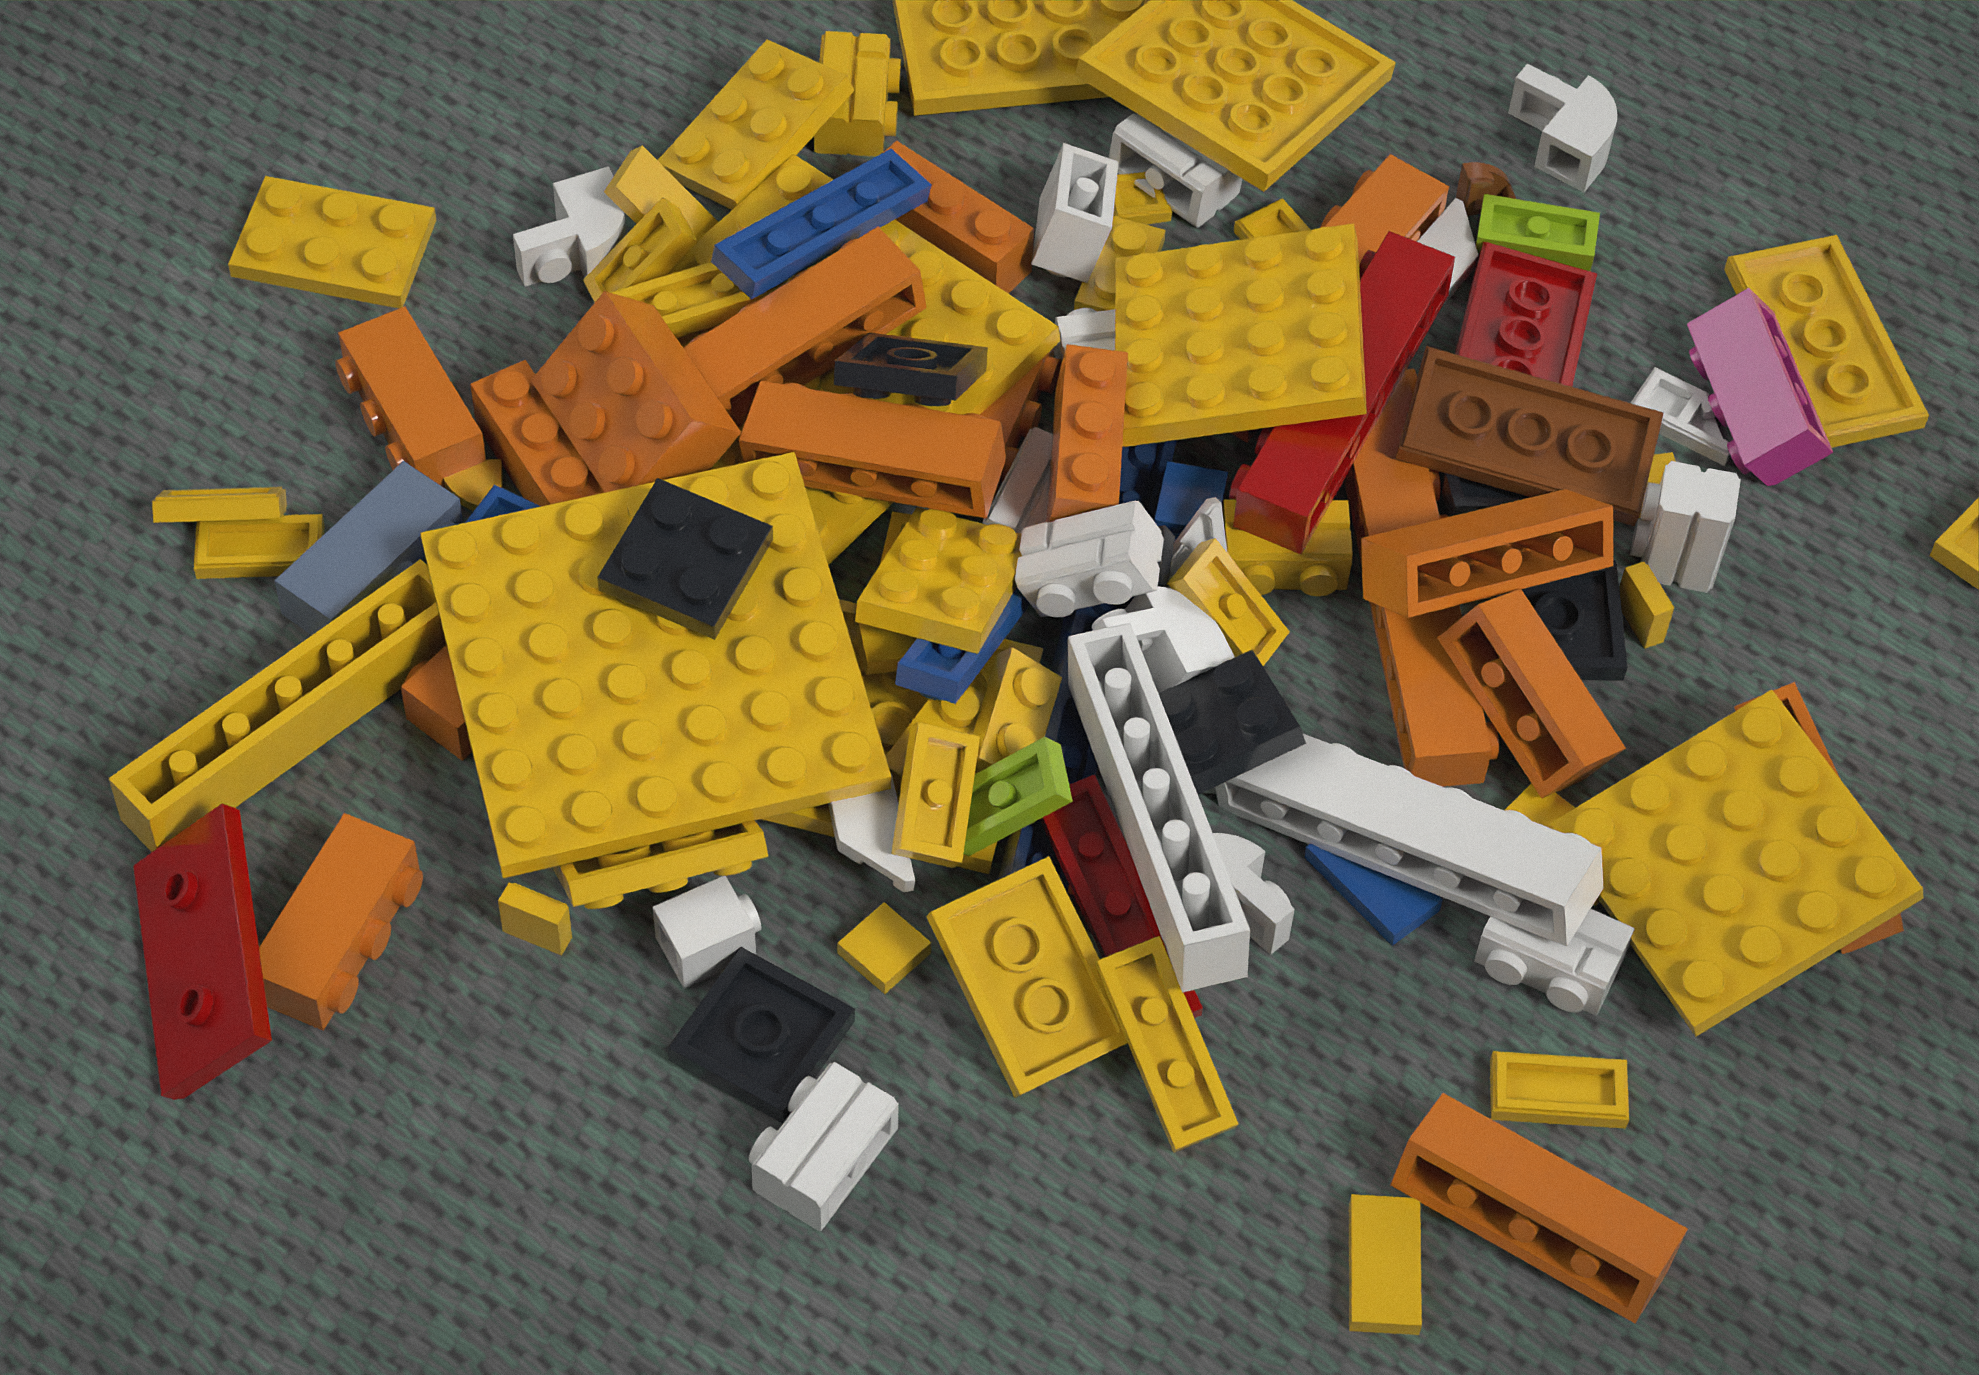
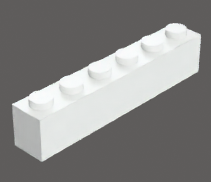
[1068,622,1250,992]
[1215,734,1604,946]

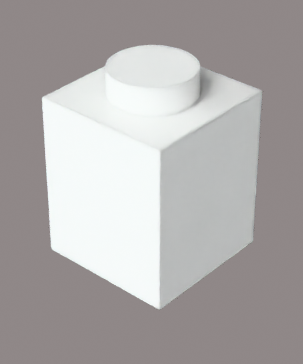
[653,876,762,989]

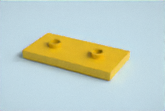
[1724,235,1929,448]

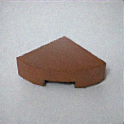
[1456,162,1516,216]

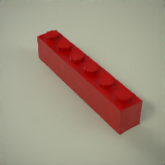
[1229,231,1455,555]

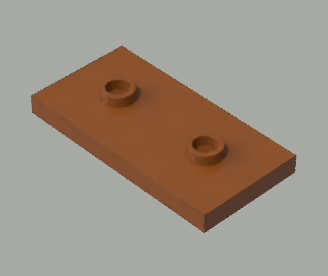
[1395,346,1664,526]

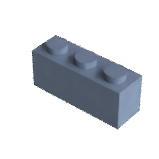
[274,461,463,635]

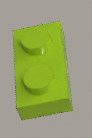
[1475,194,1600,271]
[963,737,1073,856]

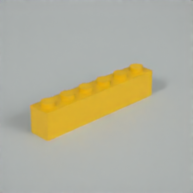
[108,559,446,852]

